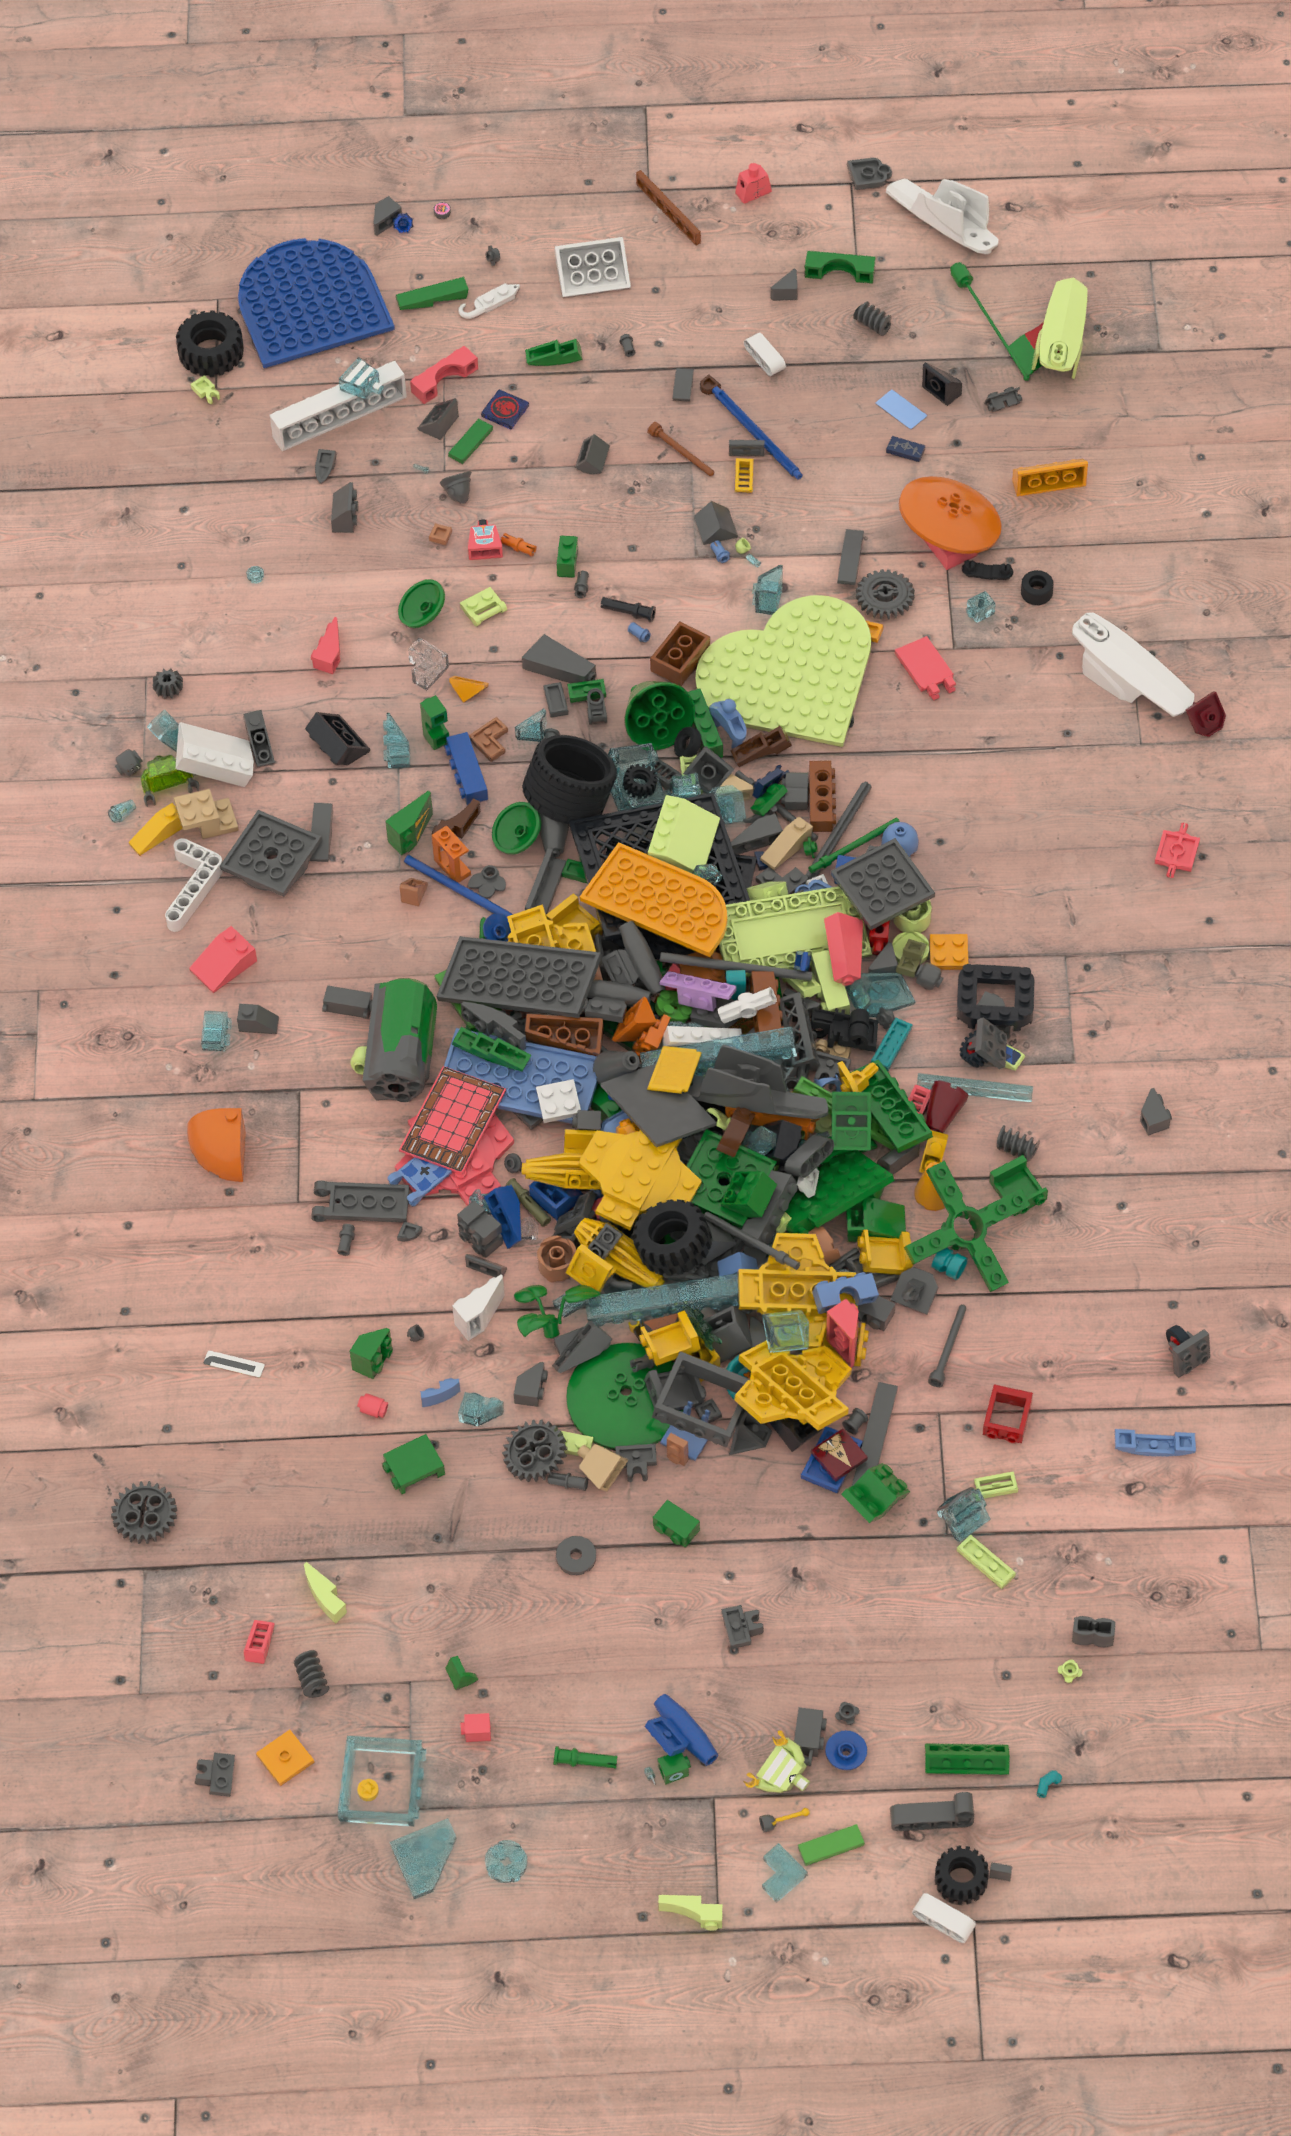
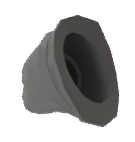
[440,471,472,504]

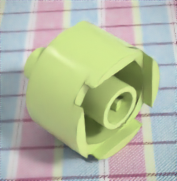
[893,900,932,933]

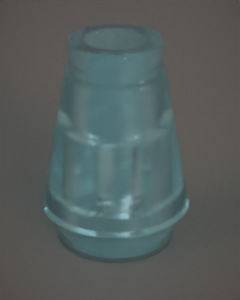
[108,799,136,823]

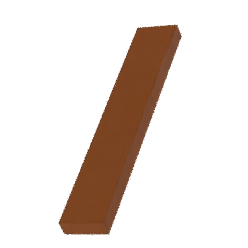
[636,170,701,246]

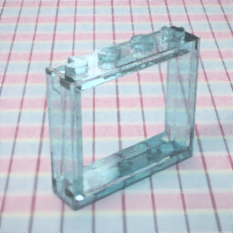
[338,1736,426,1827]

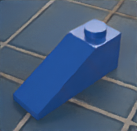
[484,1185,521,1249]

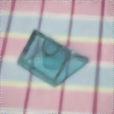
[762,1310,809,1353]

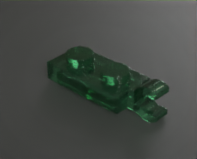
[682,1305,722,1351]

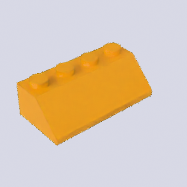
[1012,459,1088,497]

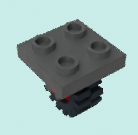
[959,1018,1007,1069]

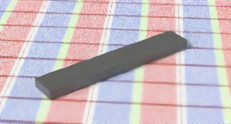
[852,1382,898,1486]

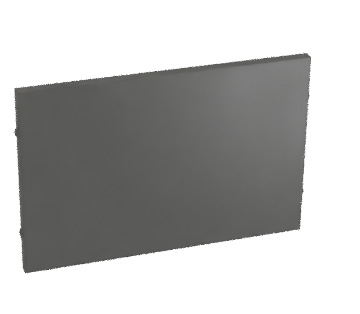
[601,1063,716,1147]

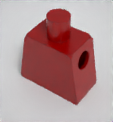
[869,920,890,955]

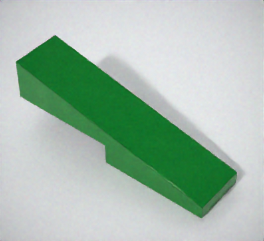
[395,277,469,310]

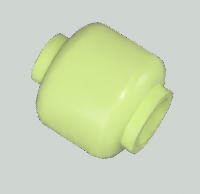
[350,1046,367,1075]

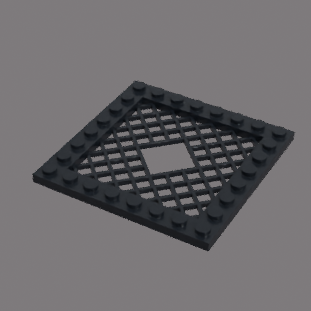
[569,793,750,941]

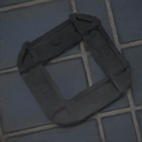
[956,964,1035,1031]

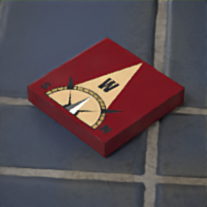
[811,1428,868,1482]

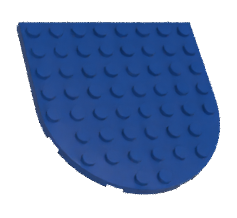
[238,238,395,369]

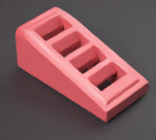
[908,1085,931,1115]
[244,1620,275,1664]

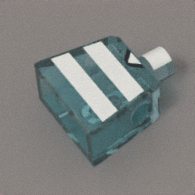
[339,357,384,399]

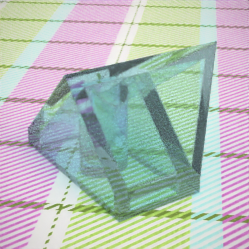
[515,708,547,742]

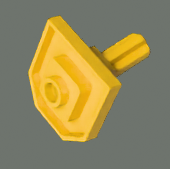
[837,1061,879,1092]

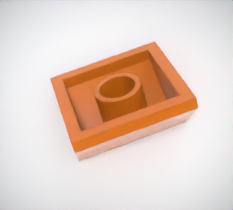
[612,997,657,1042]

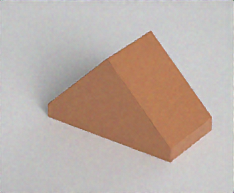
[400,878,428,907]

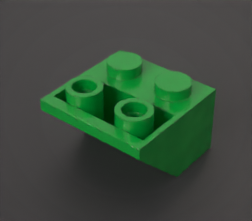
[720,1171,777,1217]
[349,1328,393,1379]

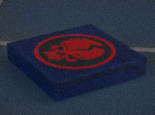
[481,389,529,430]

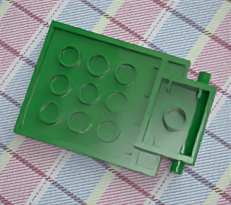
[785,1150,895,1234]

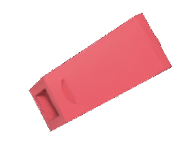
[311,617,340,674]

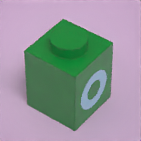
[657,1753,691,1785]

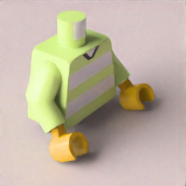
[743,1730,810,1793]

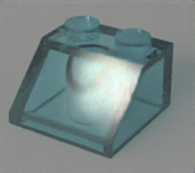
[752,565,783,615]

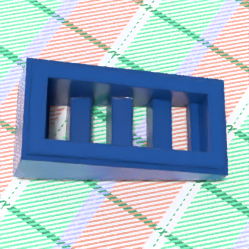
[794,951,811,971]

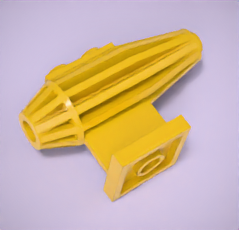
[521,1129,602,1190]
[566,1218,665,1292]

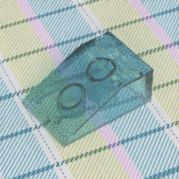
[845,973,916,1017]

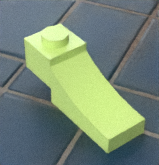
[658,1895,723,1931]

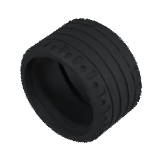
[522,735,617,824]

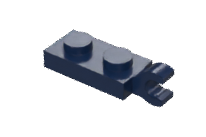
[752,765,789,799]

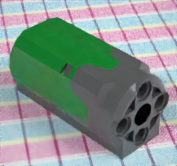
[363,978,438,1102]

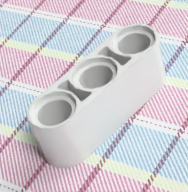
[744,332,786,376]
[912,1893,976,1943]

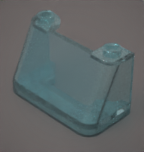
[608,743,674,811]

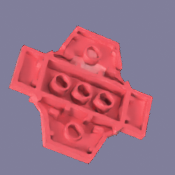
[395,1113,514,1206]

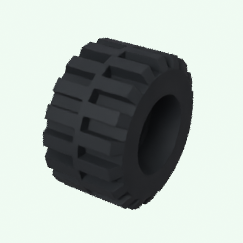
[935,1846,989,1905]

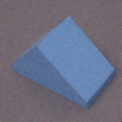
[717,1252,758,1281]

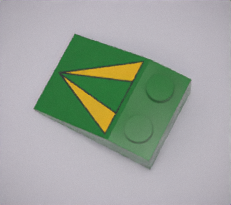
[385,790,433,855]

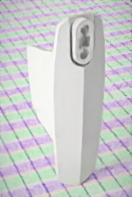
[886,179,999,254]
[1072,613,1194,717]

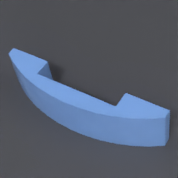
[1114,1429,1196,1456]

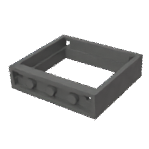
[652,1351,750,1448]

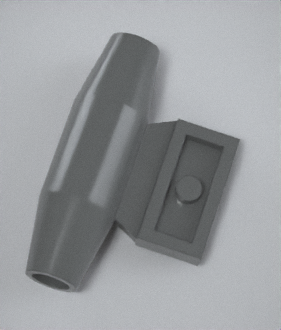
[601,921,666,996]
[585,980,651,1023]

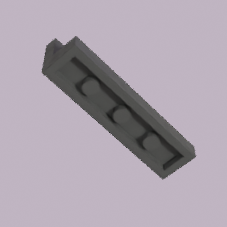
[525,848,566,914]
[780,992,820,1068]

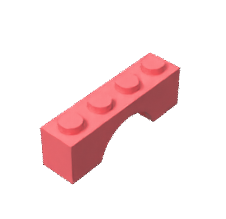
[410,346,478,404]

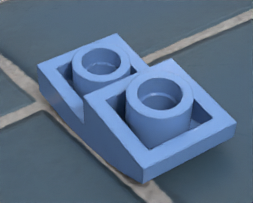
[420,1378,460,1408]

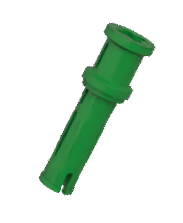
[554,1746,618,1769]

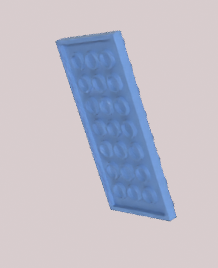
[444,1028,598,1124]

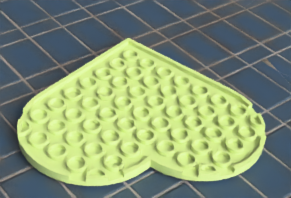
[696,595,871,747]

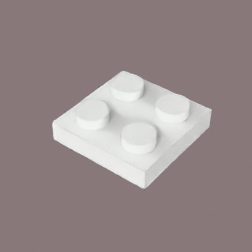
[536,1079,581,1123]

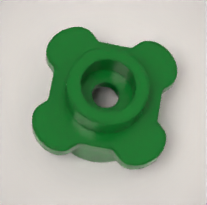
[803,837,818,858]

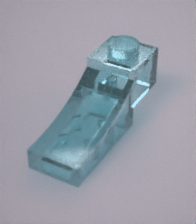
[742,1126,777,1156]

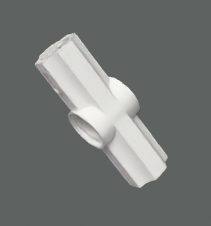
[718,987,777,1023]

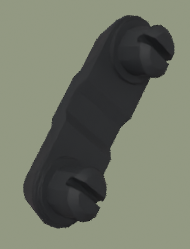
[962,560,1014,580]

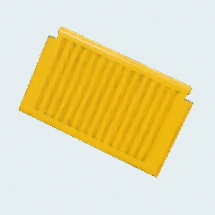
[647,1046,702,1094]

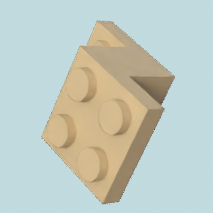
[174,789,238,839]

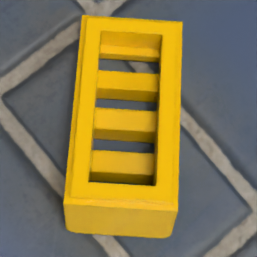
[735,458,753,493]

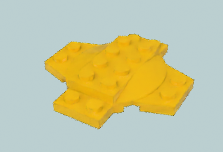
[507,905,597,952]
[579,1130,702,1231]
[738,1233,858,1349]
[735,1339,852,1431]

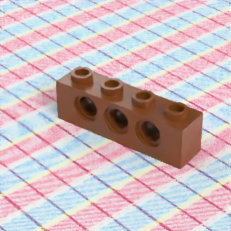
[809,761,836,832]

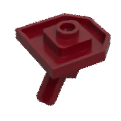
[1185,691,1226,737]

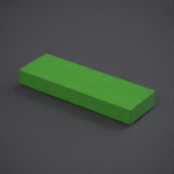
[798,1824,865,1866]

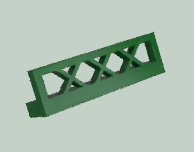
[925,1743,1010,1775]

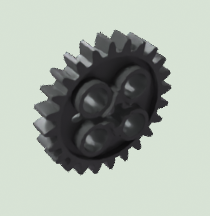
[502,1419,568,1482]
[111,1481,177,1544]

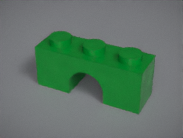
[420,695,449,750]

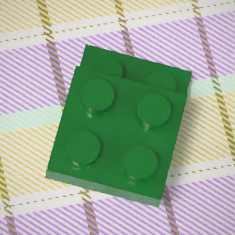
[832,1092,871,1151]
[841,1463,910,1523]

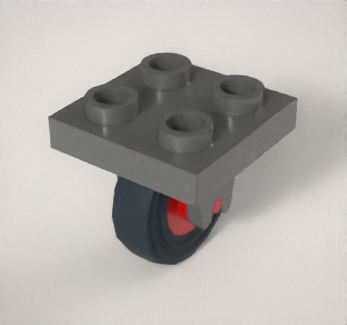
[1166,1325,1210,1378]

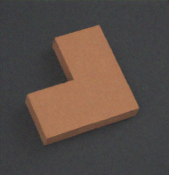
[469,717,508,762]

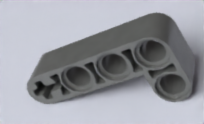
[890,1792,974,1831]

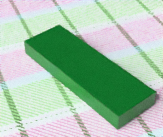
[448,418,493,464]

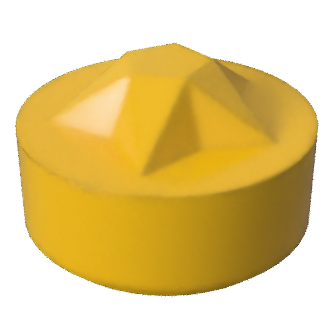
[357,1779,379,1801]

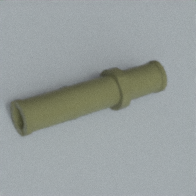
[505,1178,551,1227]

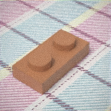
[667,1433,689,1466]

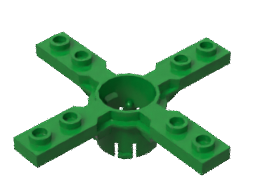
[904,1161,1030,1292]

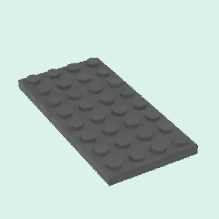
[436,936,602,1018]

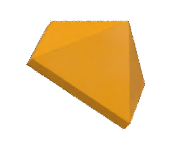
[449,675,489,703]

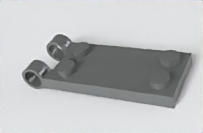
[311,1180,409,1223]

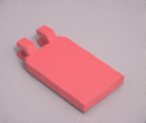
[895,636,956,700]

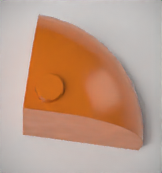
[187,1108,246,1182]

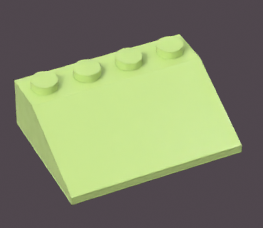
[648,795,720,877]

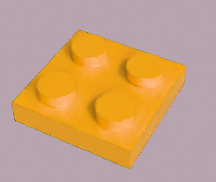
[929,934,968,970]

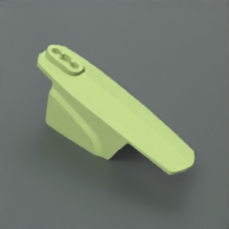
[1031,278,1088,379]

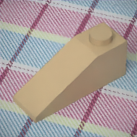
[760,817,813,870]

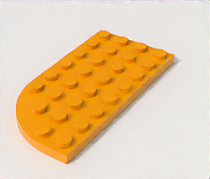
[580,842,728,957]

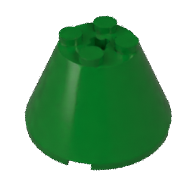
[624,681,695,750]

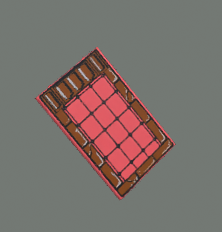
[399,1066,506,1175]

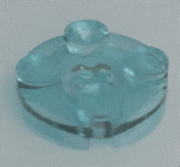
[485,1840,527,1883]

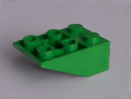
[846,1197,906,1242]

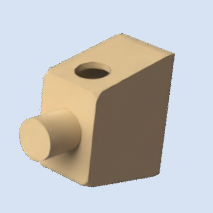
[577,1444,628,1492]

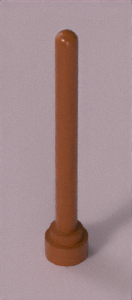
[647,422,714,476]

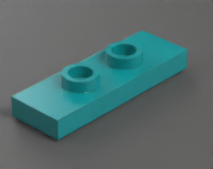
[871,1017,913,1071]

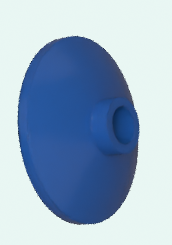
[483,913,511,942]
[825,1731,867,1770]

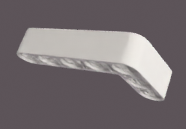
[165,838,223,932]

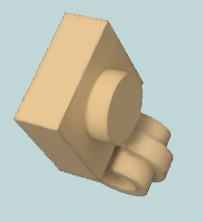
[815,1039,852,1059]

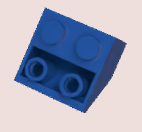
[529,1181,583,1221]

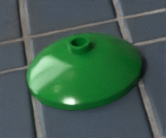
[398,579,445,628]
[492,802,541,855]

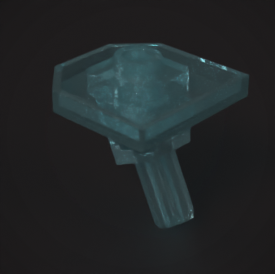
[710,785,746,824]

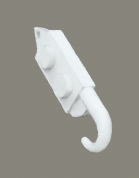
[458,283,520,319]

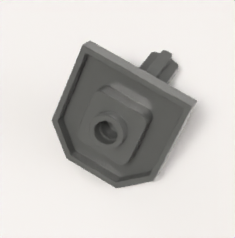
[891,1267,939,1315]

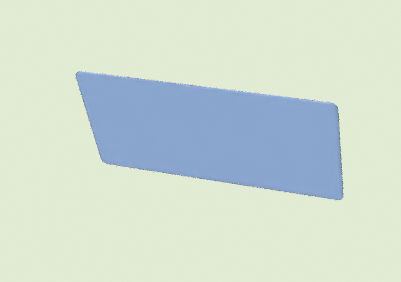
[876,390,927,429]

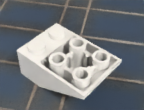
[452,1275,505,1341]

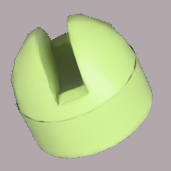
[735,538,751,554]

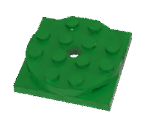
[687,1129,777,1229]

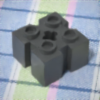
[457,1200,503,1258]

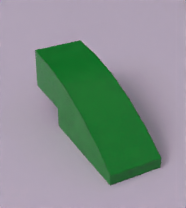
[525,339,583,366]

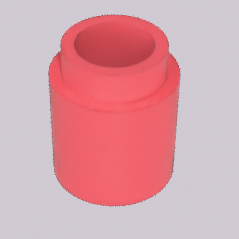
[357,1393,389,1418]

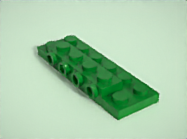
[850,1059,933,1153]

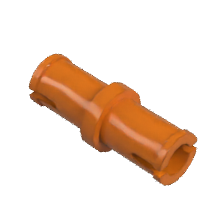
[501,533,537,557]

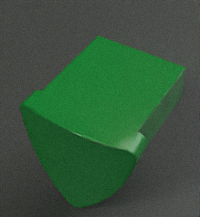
[445,1656,479,1690]

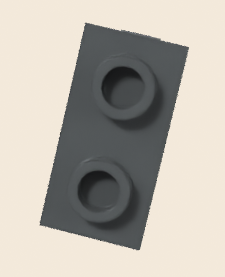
[984,387,1022,412]

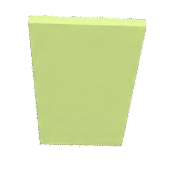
[719,886,872,977]

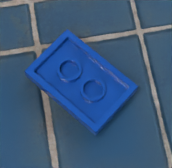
[801,1426,863,1494]

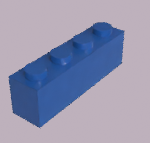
[444,732,488,805]

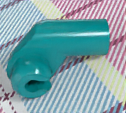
[1036,1770,1062,1798]

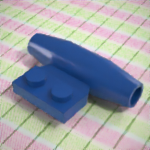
[644,1694,718,1766]

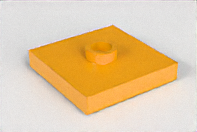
[256,1729,314,1786]

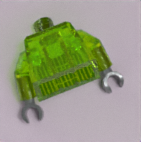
[141,755,199,807]

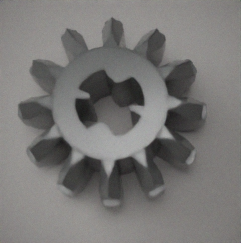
[152,668,183,699]

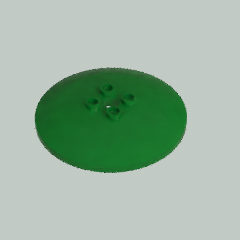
[566,1343,684,1450]

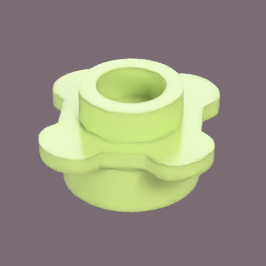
[1058,1660,1082,1683]

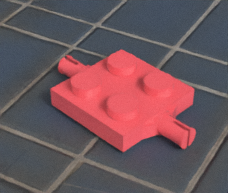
[1155,823,1200,878]

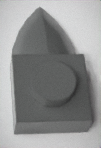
[315,449,337,484]

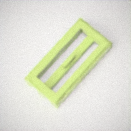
[974,1471,1018,1500]

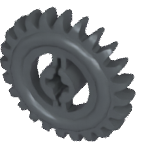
[856,569,915,620]

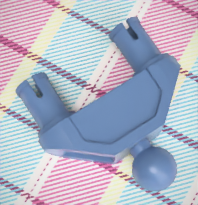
[709,699,747,748]

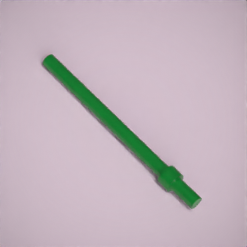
[808,817,900,873]

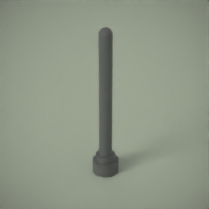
[928,1304,967,1388]

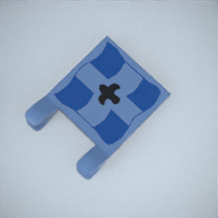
[387,1157,452,1207]

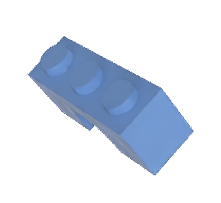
[812,1272,879,1314]

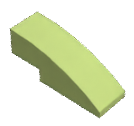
[304,1562,347,1624]

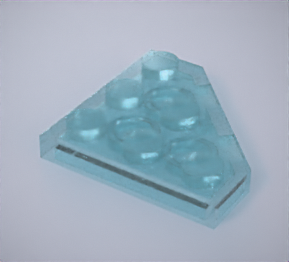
[390,1818,456,1900]

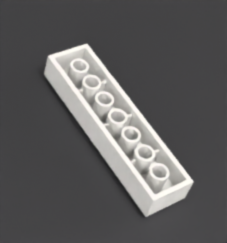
[270,361,407,451]

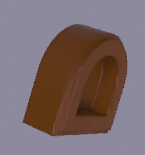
[700,375,721,395]

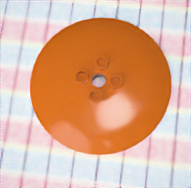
[899,476,1001,554]

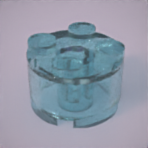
[671,773,701,799]

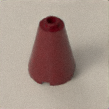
[926,1080,969,1133]

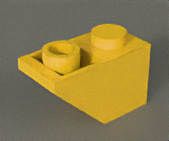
[919,1130,948,1173]

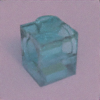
[966,591,995,623]

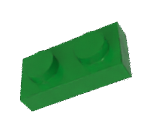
[567,679,606,703]
[750,783,788,816]

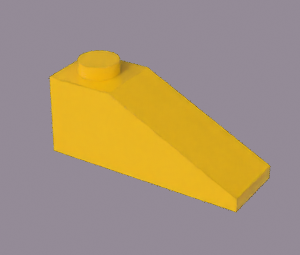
[129,803,183,856]

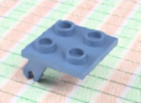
[660,1401,711,1461]

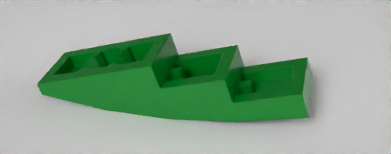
[452,1027,531,1072]

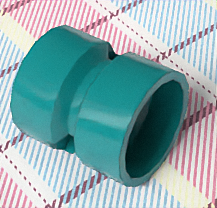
[931,1248,968,1281]

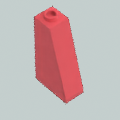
[824,912,863,986]

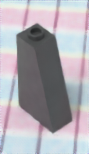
[522,634,597,683]

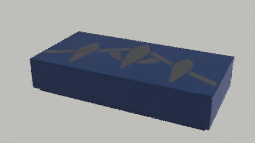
[886,436,925,462]

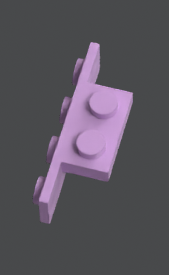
[660,971,736,1011]

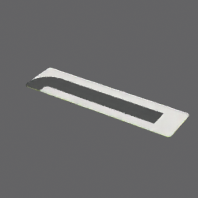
[204,1351,265,1377]

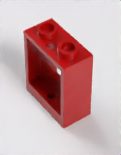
[983,1384,1033,1444]

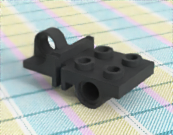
[811,1008,878,1052]

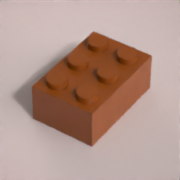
[650,621,710,686]

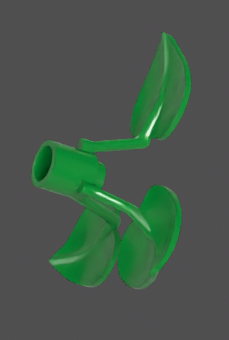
[514,1285,601,1338]

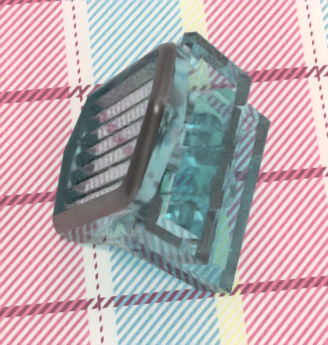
[937,1487,990,1542]

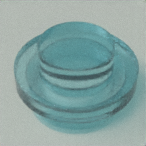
[246,566,264,583]

